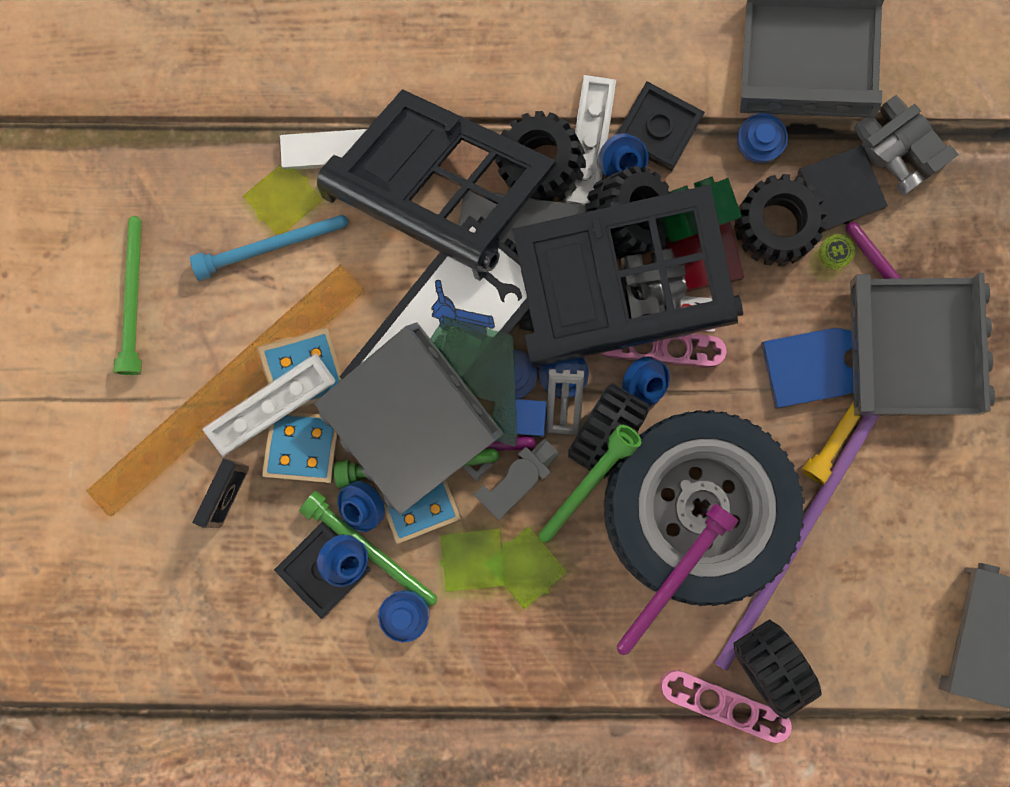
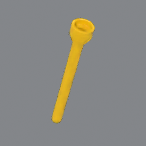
[801,401,860,485]

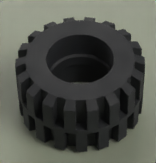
[495,111,586,201]
[585,166,670,259]
[735,174,828,266]
[568,383,649,479]
[733,619,822,720]

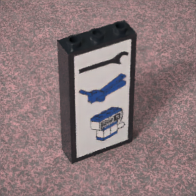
[339,216,530,387]

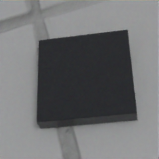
[617,81,705,172]
[798,145,888,232]
[192,458,249,528]
[274,522,372,619]

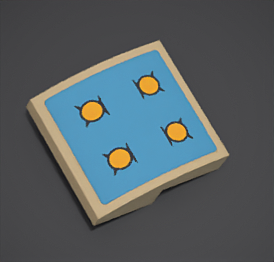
[257,327,342,407]
[262,412,339,483]
[374,479,461,544]

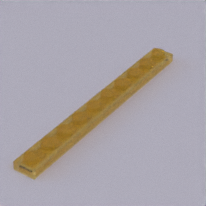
[86,264,364,516]

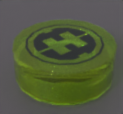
[819,234,855,269]

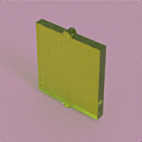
[243,164,323,235]
[486,527,567,609]
[440,529,506,592]

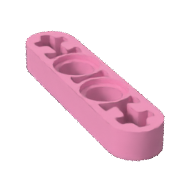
[600,334,727,368]
[660,669,792,743]

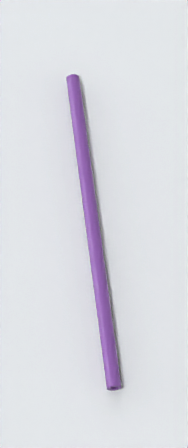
[715,416,879,671]

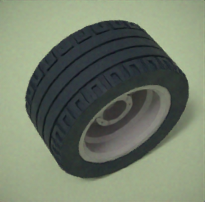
[604,410,805,606]

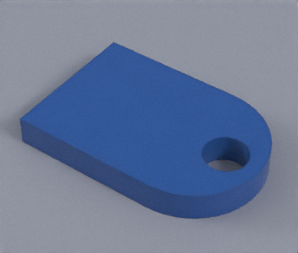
[761,328,853,409]

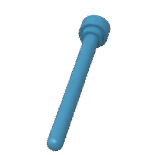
[190,215,348,281]

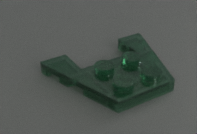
[430,316,518,447]

